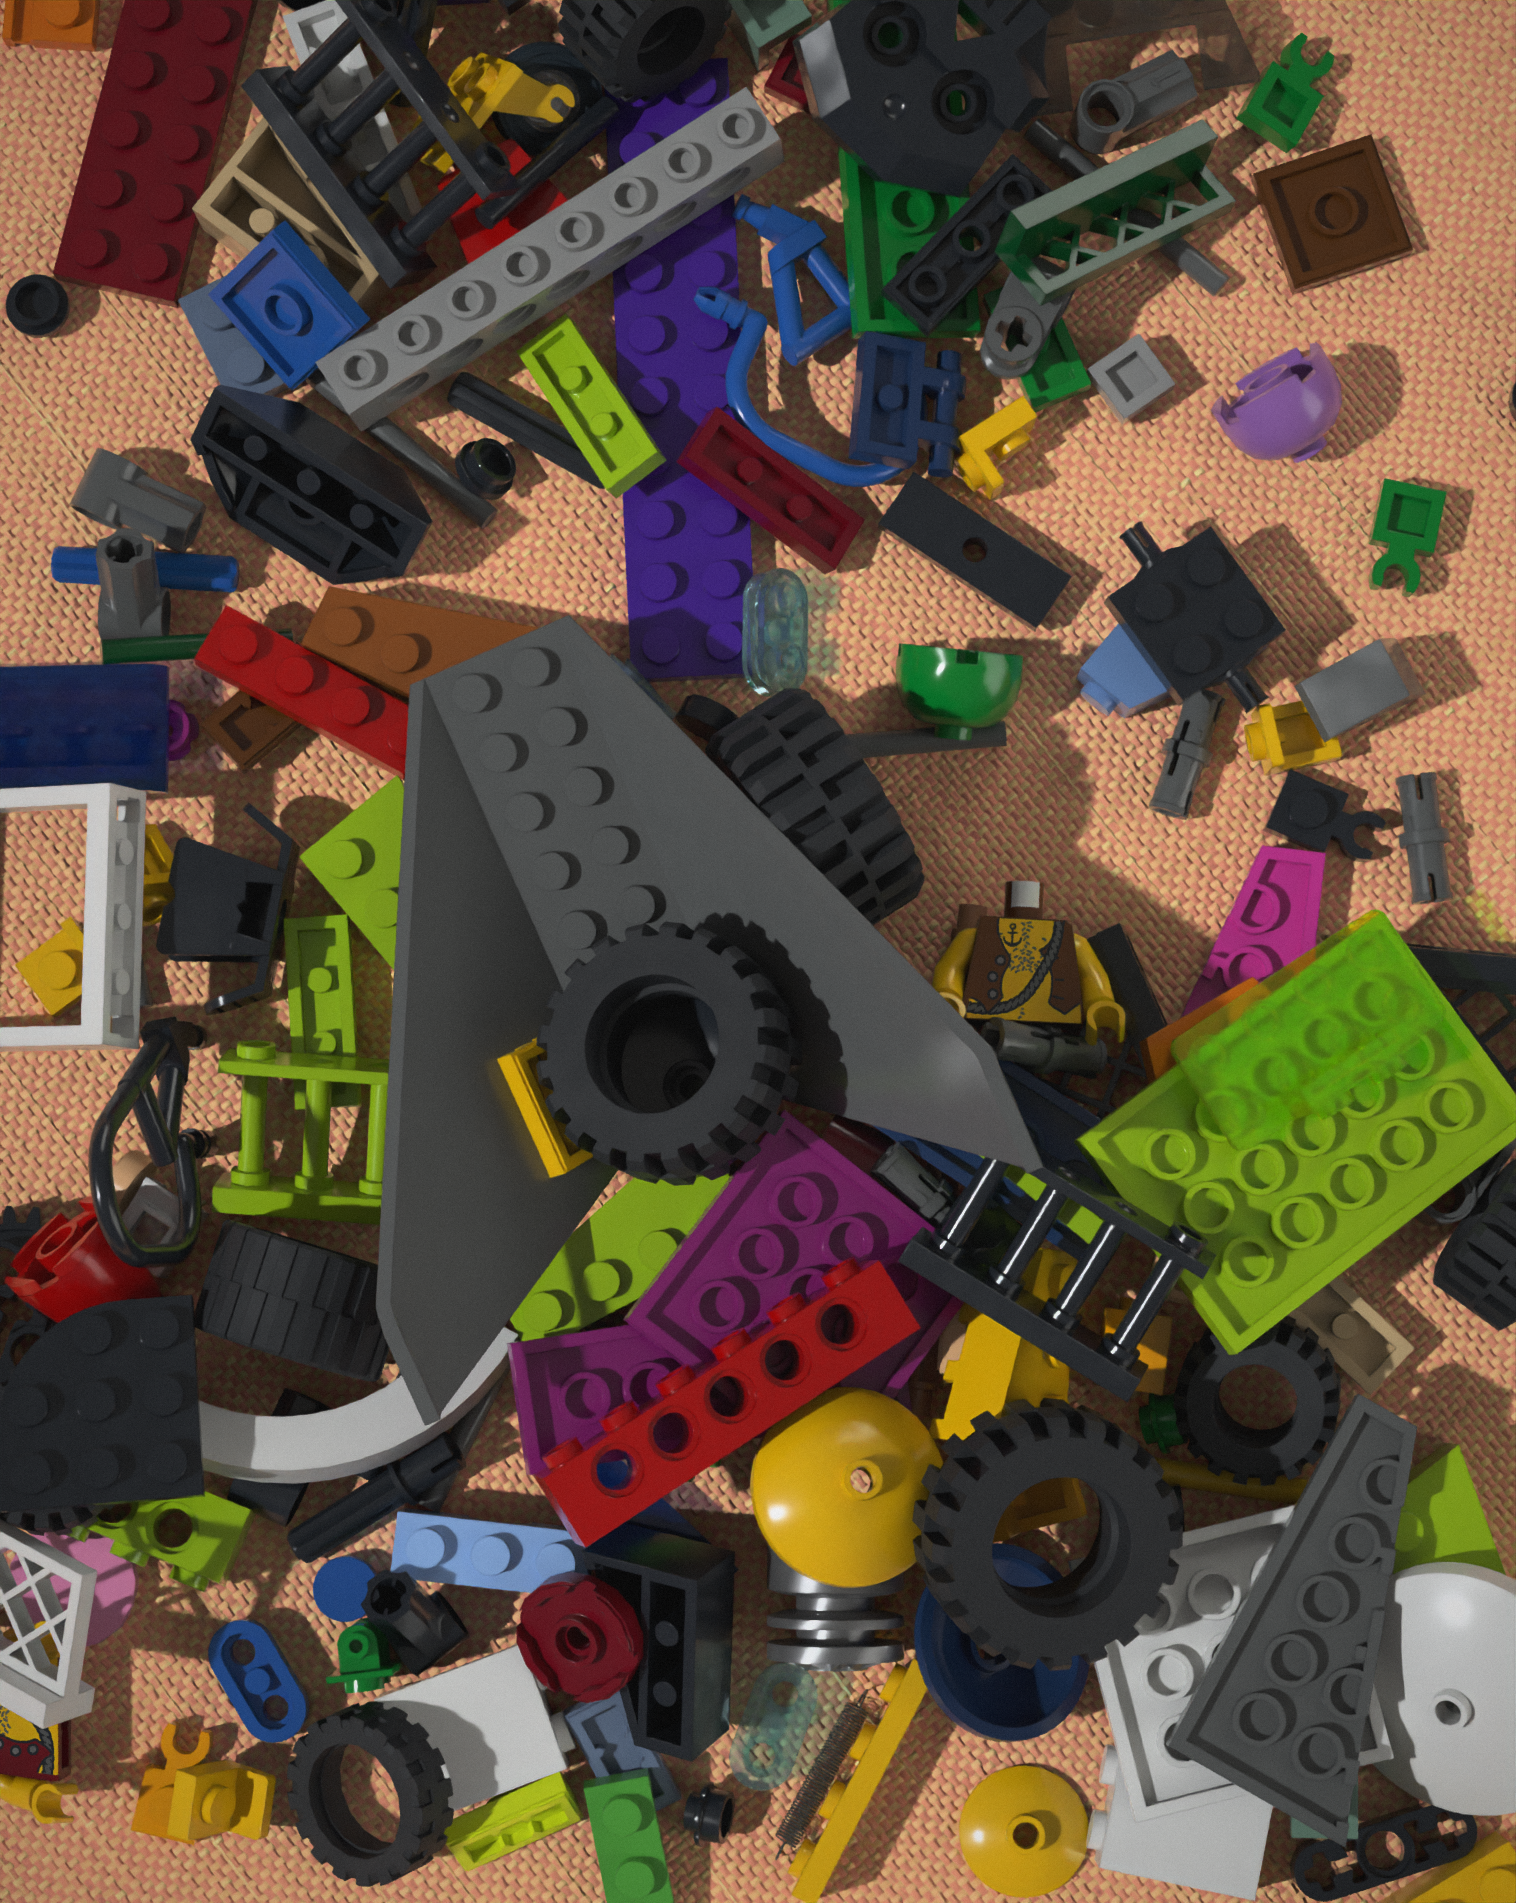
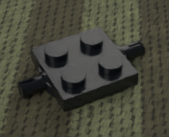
[1104,521,1286,714]

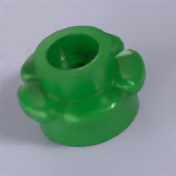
[1139,1393,1188,1454]

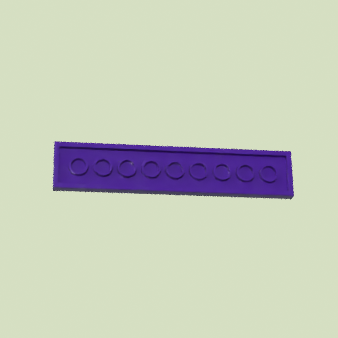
[604,58,758,683]

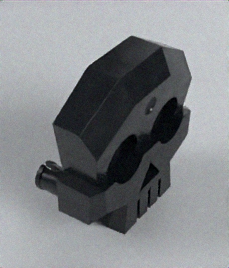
[792,0,1053,197]

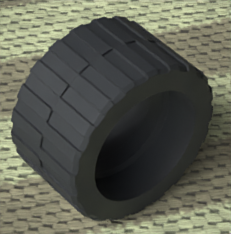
[194,1220,390,1382]

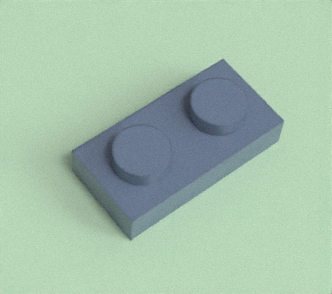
[178,275,289,396]

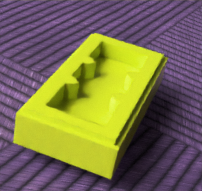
[444,1772,584,1872]

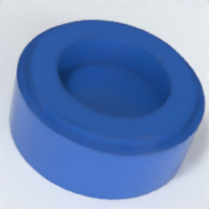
[313,1555,377,1622]

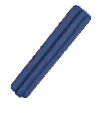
[51,546,240,593]

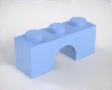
[390,1508,592,1593]

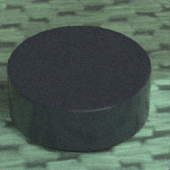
[676,694,739,742]

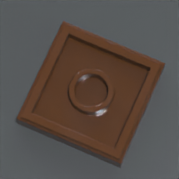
[1251,134,1413,295]

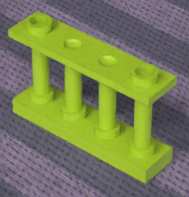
[212,1040,389,1225]

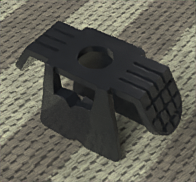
[156,802,301,1016]

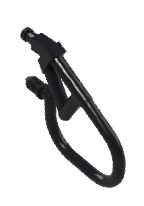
[88,1016,219,1268]

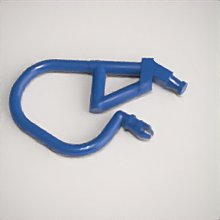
[693,194,928,487]

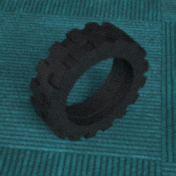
[287,1701,454,1887]

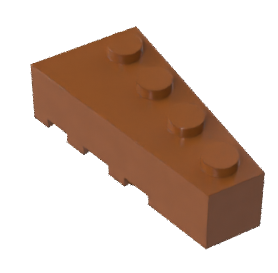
[301,586,539,703]

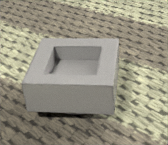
[1087,333,1175,425]

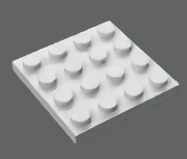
[1068,1504,1394,1823]

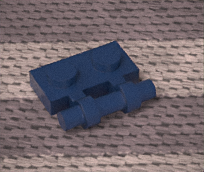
[848,331,967,478]

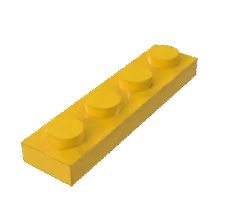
[787,1655,928,1903]

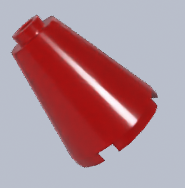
[5,1196,164,1323]

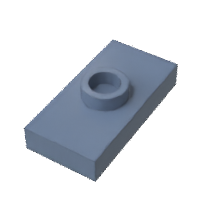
[563,1691,682,1811]

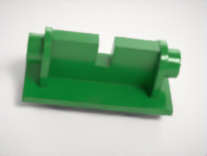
[326,1617,405,1693]

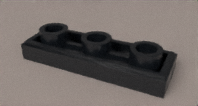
[881,154,1053,337]
[878,472,1072,632]

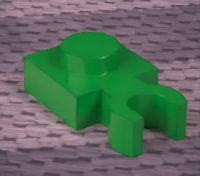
[1236,33,1334,153]
[1368,478,1447,597]

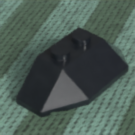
[190,385,433,585]

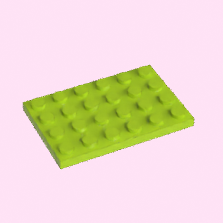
[1074,912,1516,1355]

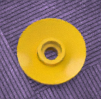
[959,1765,1089,1898]

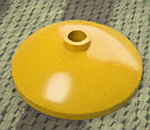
[750,1387,943,1588]

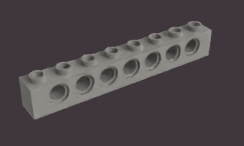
[315,87,785,432]

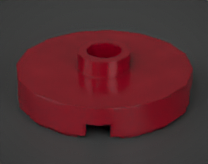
[516,1572,643,1703]

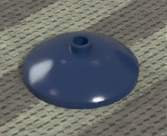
[914,1543,1090,1743]

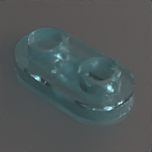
[742,568,808,697]
[729,1661,818,1791]

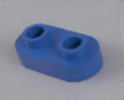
[208,1619,309,1743]

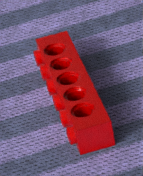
[533,1256,921,1548]

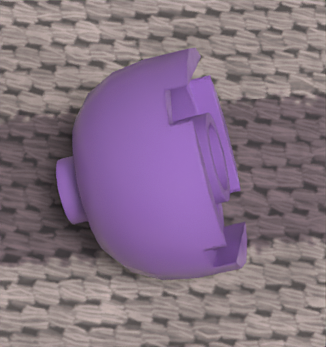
[1211,342,1342,463]

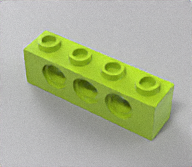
[65,1491,256,1592]

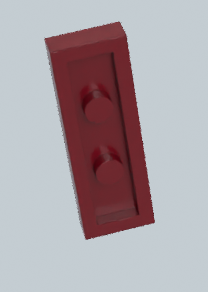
[676,407,865,574]

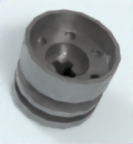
[767,1545,904,1672]

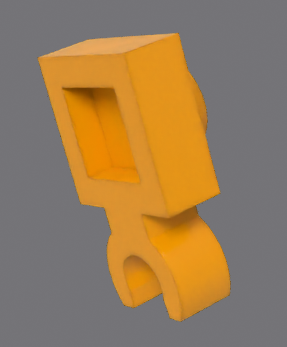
[131,1721,214,1845]

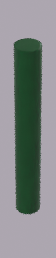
[100,628,293,665]

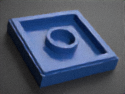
[208,220,371,391]

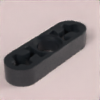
[1290,1802,1477,1902]

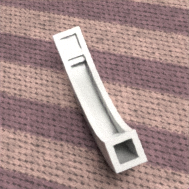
[199,1327,518,1484]

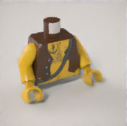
[932,881,1125,1046]

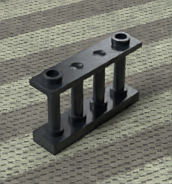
[241,0,521,289]
[898,1129,1216,1402]

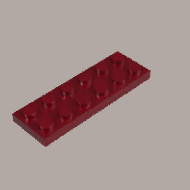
[53,0,258,308]

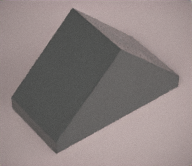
[1294,638,1426,743]

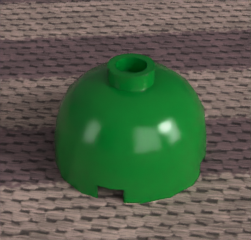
[896,643,1024,741]

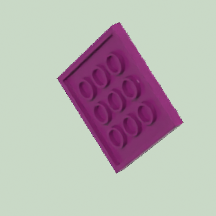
[623,1110,964,1431]

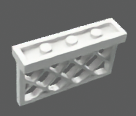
[0,1519,97,1729]

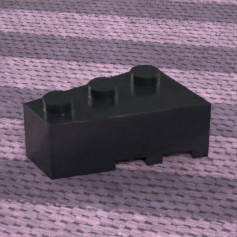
[581,1523,735,1762]

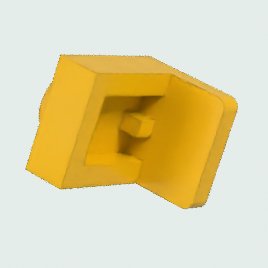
[1244,700,1342,776]

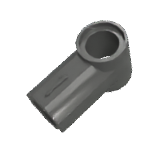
[1070,49,1198,154]
[69,448,207,553]
[95,528,171,639]

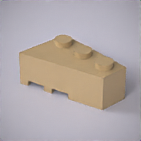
[192,117,390,339]

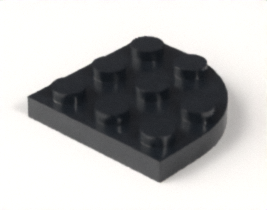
[0,1295,205,1513]

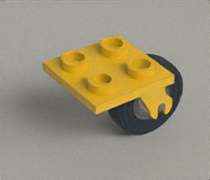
[410,41,603,173]

